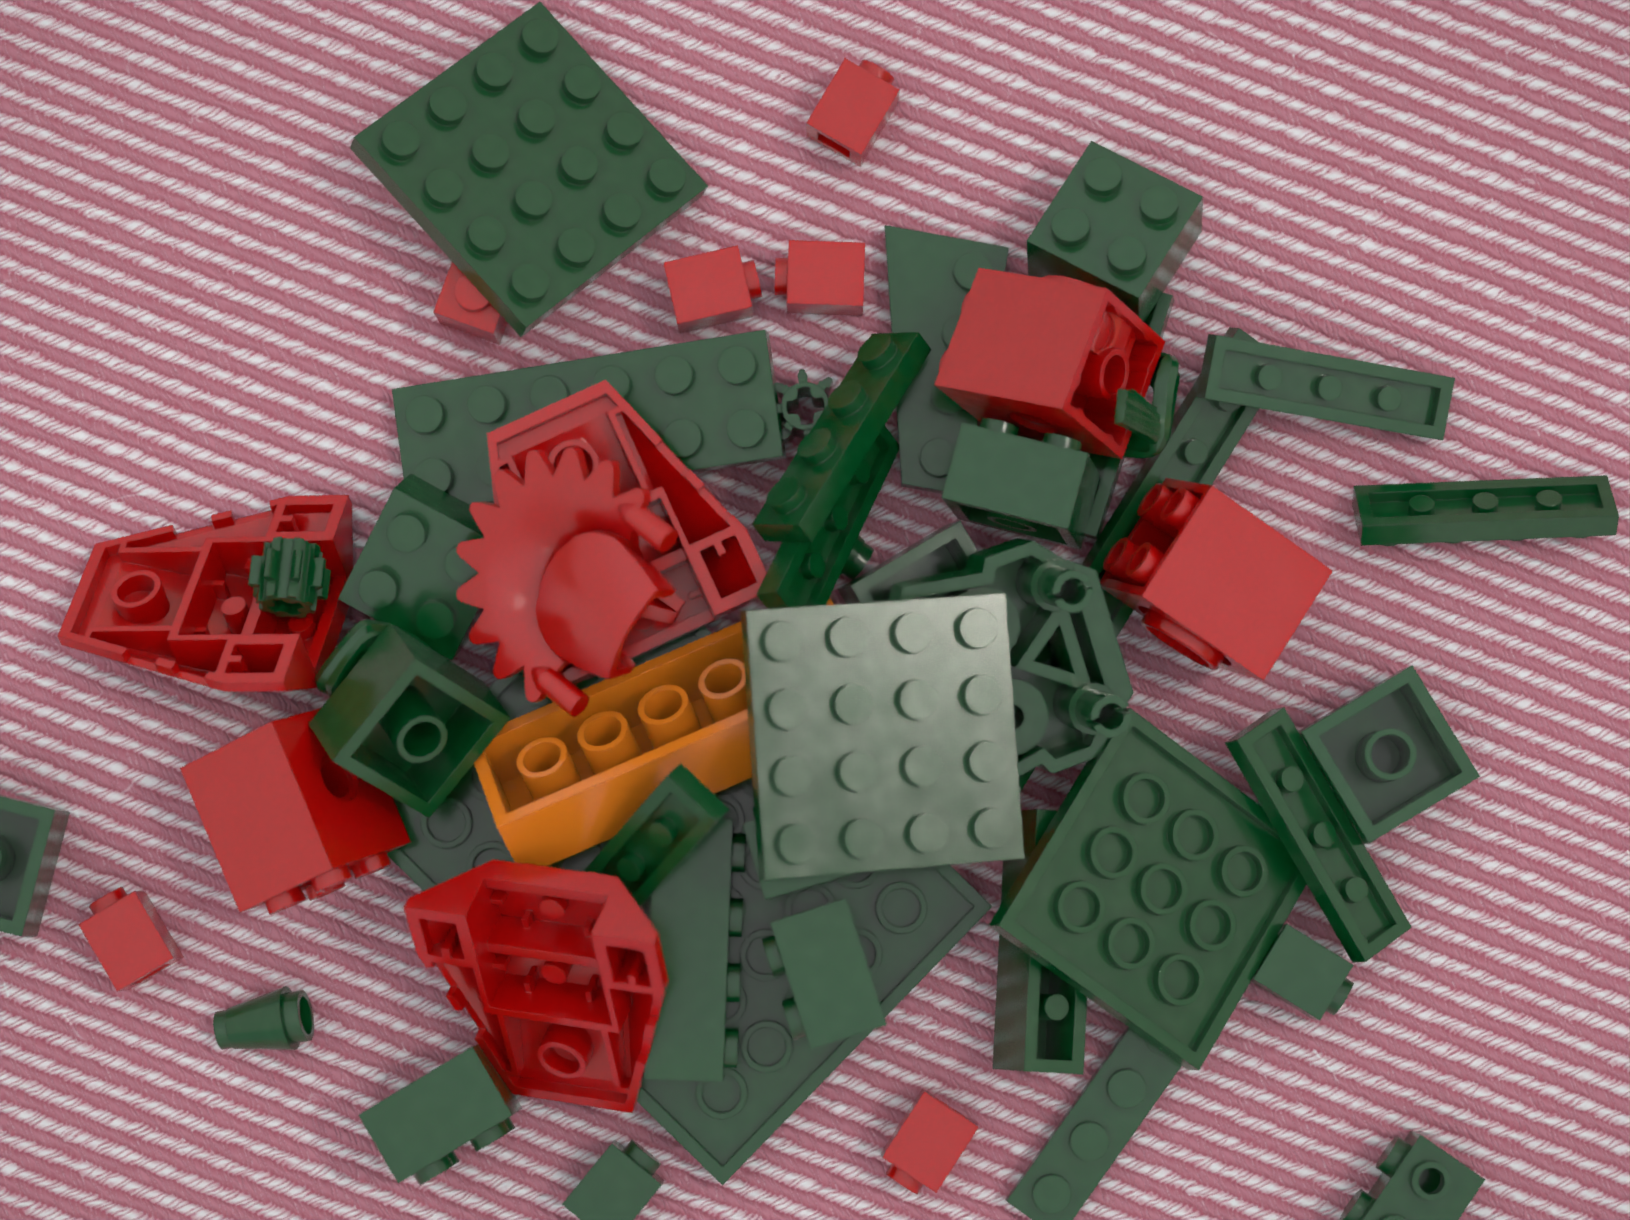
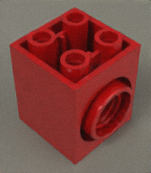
[934,268,1166,459]
[1100,478,1333,681]
[180,708,411,915]

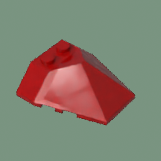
[487,380,767,684]
[57,495,353,692]
[404,859,669,1113]

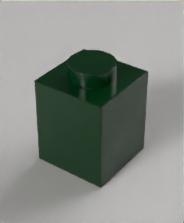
[1251,924,1354,1020]
[562,1140,664,1220]

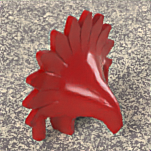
[456,446,685,717]

